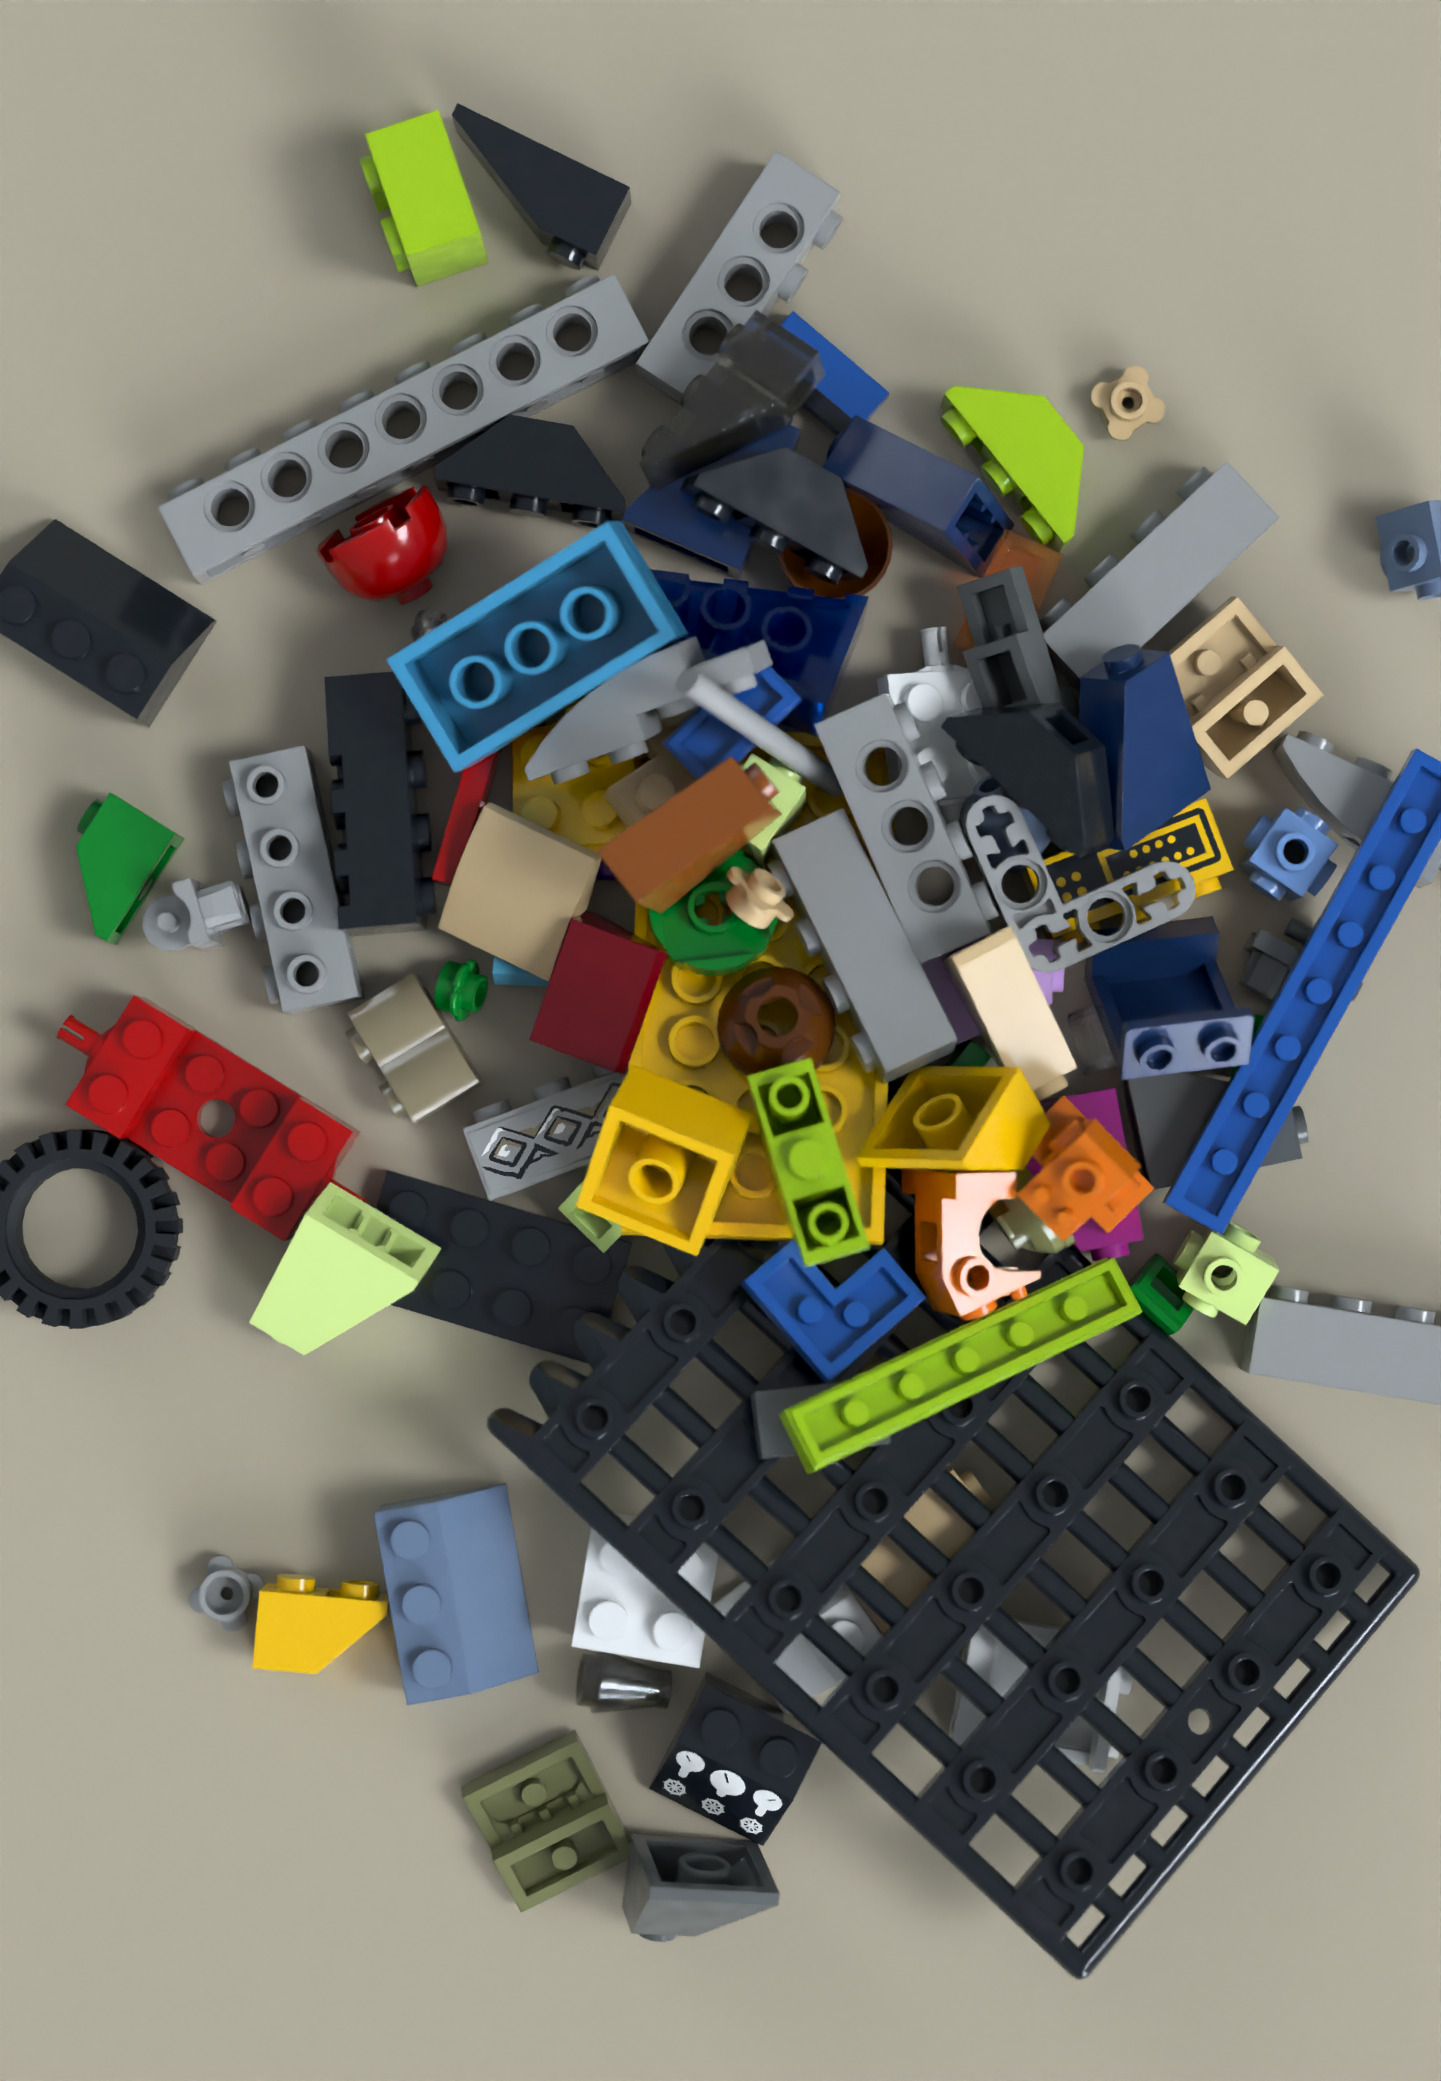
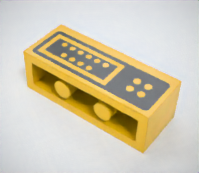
[1021,798,1234,944]

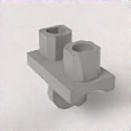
[142,878,252,952]

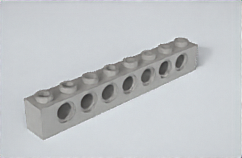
[158,274,649,585]

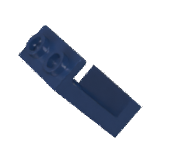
[1084,916,1254,1080]

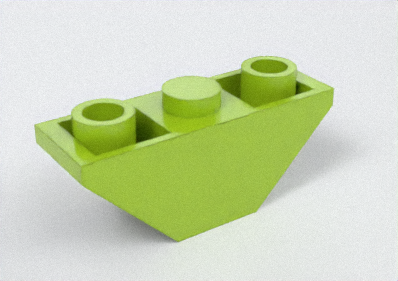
[940,385,1084,553]
[747,1058,870,1268]

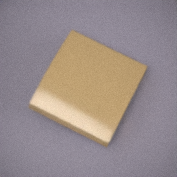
[438,802,602,982]

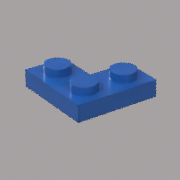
[740,1240,926,1384]

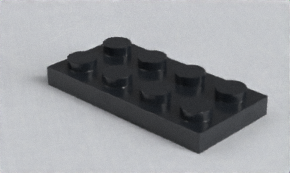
[376,1170,632,1364]

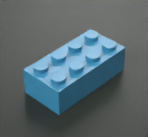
[386,521,688,773]

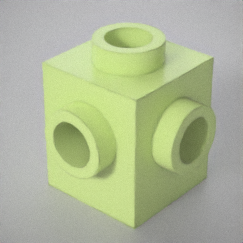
[1173,1221,1279,1325]

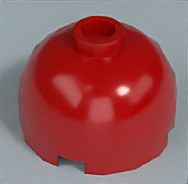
[316,485,448,605]

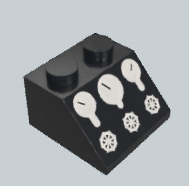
[649,1672,822,1846]

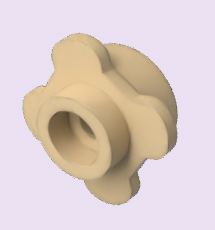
[1090,366,1166,441]
[726,866,794,929]

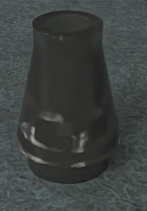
[576,1651,672,1714]

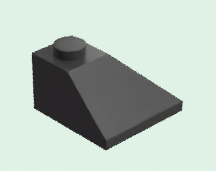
[622,1834,780,1942]

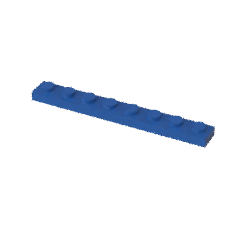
[1162,748,1441,1234]

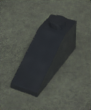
[452,103,631,271]

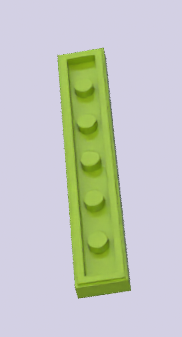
[778,1258,1143,1475]

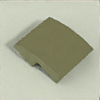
[461,1730,630,1913]

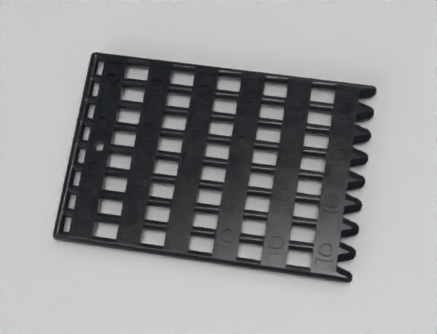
[486,1080,1420,1980]

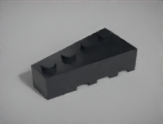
[324,671,437,936]

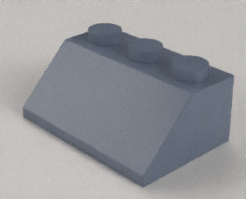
[374,1483,539,1705]

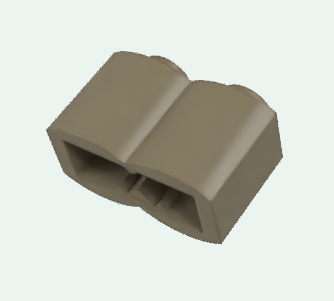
[346,973,483,1123]

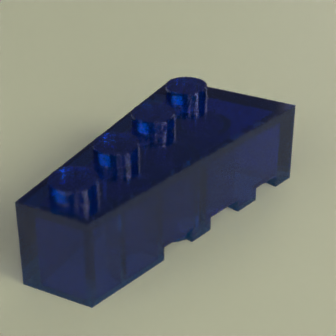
[650,569,869,738]

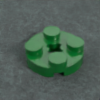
[649,850,778,976]

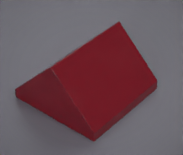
[529,911,668,1074]

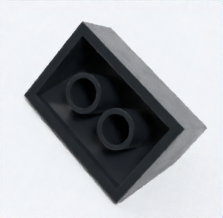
[0,519,217,727]

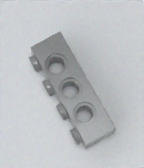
[636,150,843,418]
[814,693,999,964]

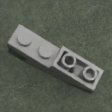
[524,636,773,785]
[1273,731,1441,888]

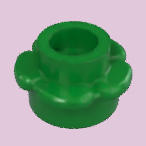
[435,959,488,1021]

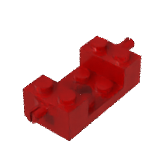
[56,995,366,1241]

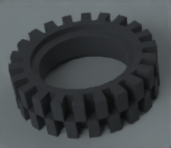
[0,1129,183,1329]

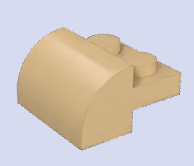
[1168,597,1324,779]

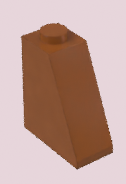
[596,756,782,914]

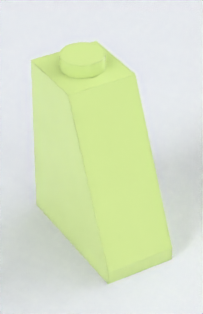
[249,1182,441,1355]

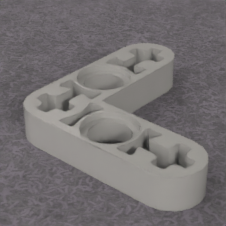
[962,795,1196,973]

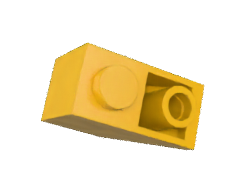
[252,1574,390,1674]

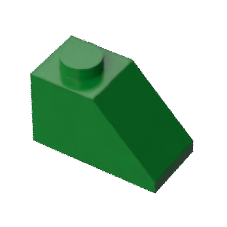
[76,792,185,945]

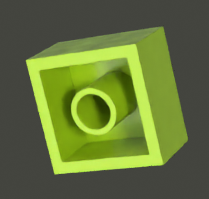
[360,109,489,287]

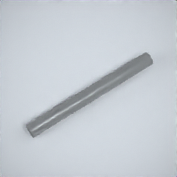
[676,668,843,797]

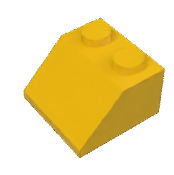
[576,1065,755,1256]
[856,1066,1051,1170]

